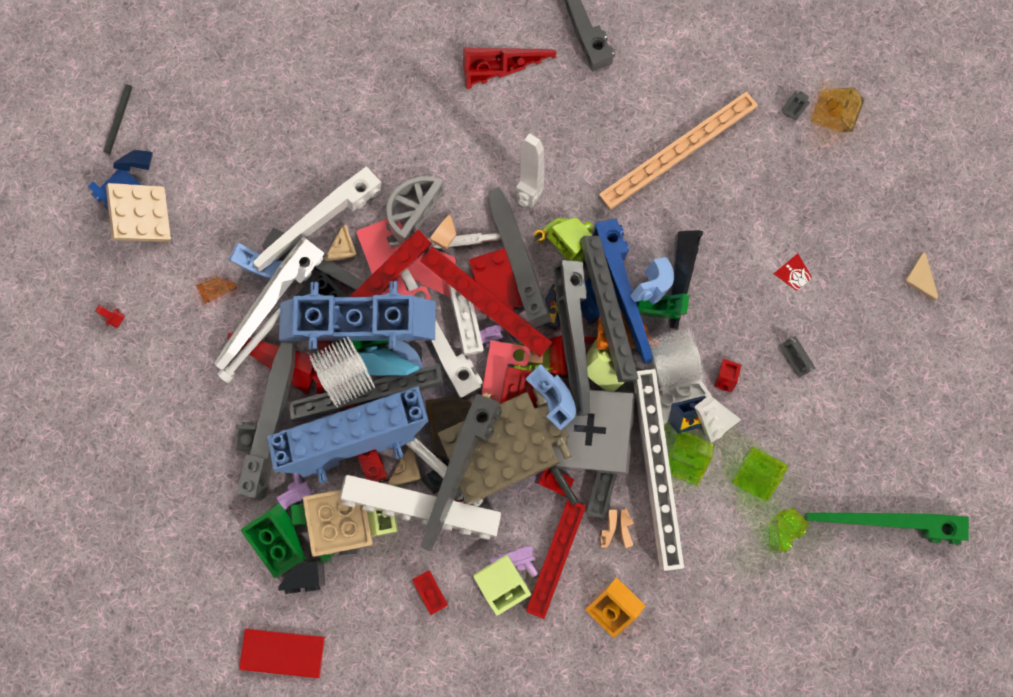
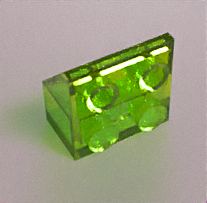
[668,432,715,486]
[731,446,789,502]
[769,507,810,553]

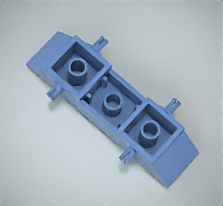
[279,281,436,350]
[267,386,429,484]

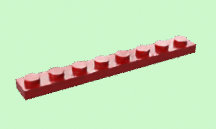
[317,229,432,351]
[420,247,552,357]

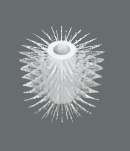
[648,327,706,394]
[310,336,375,408]

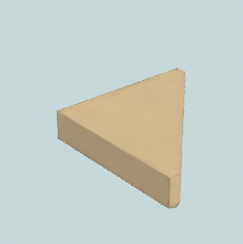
[324,225,357,261]
[904,252,938,301]
[387,447,422,487]

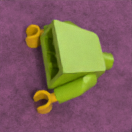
[534,217,593,263]

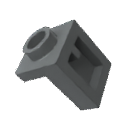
[782,91,810,121]
[236,422,257,451]

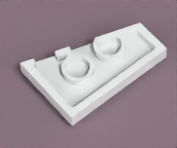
[658,379,711,424]
[695,395,741,443]

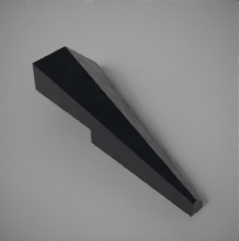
[670,230,703,330]

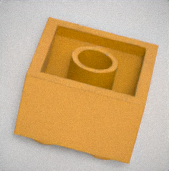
[585,577,646,638]

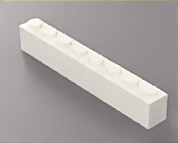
[338,475,501,540]

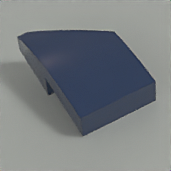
[113,150,153,172]

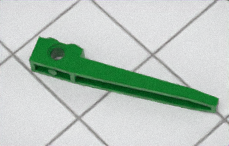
[805,513,969,545]

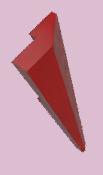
[463,47,556,89]
[227,332,319,395]

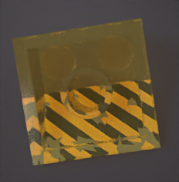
[811,87,865,132]

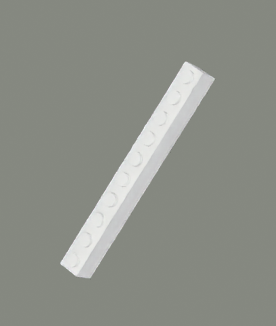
[633,369,684,571]

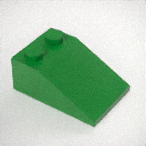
[240,503,305,579]

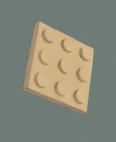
[106,183,171,242]
[303,490,373,557]

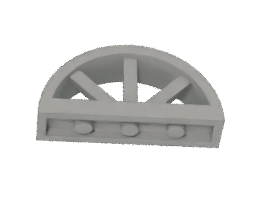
[387,177,445,244]

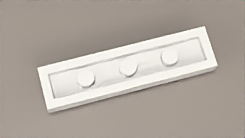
[448,284,484,356]

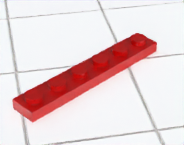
[526,499,586,619]

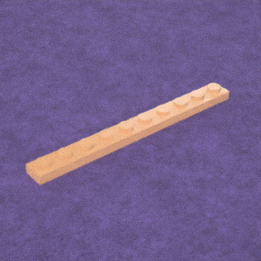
[599,91,758,210]

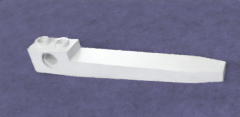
[516,134,544,208]
[253,166,381,272]
[215,236,324,370]
[401,268,483,399]

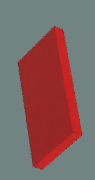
[239,628,325,678]

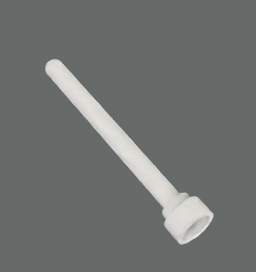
[217,308,280,383]

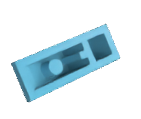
[359,345,419,375]

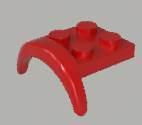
[500,367,557,409]

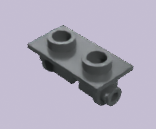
[779,336,816,378]

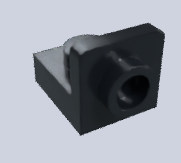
[421,461,448,494]

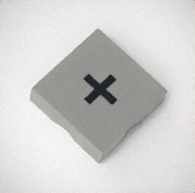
[552,389,635,475]

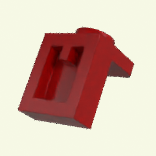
[714,358,742,392]

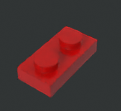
[534,468,575,497]
[412,570,448,615]

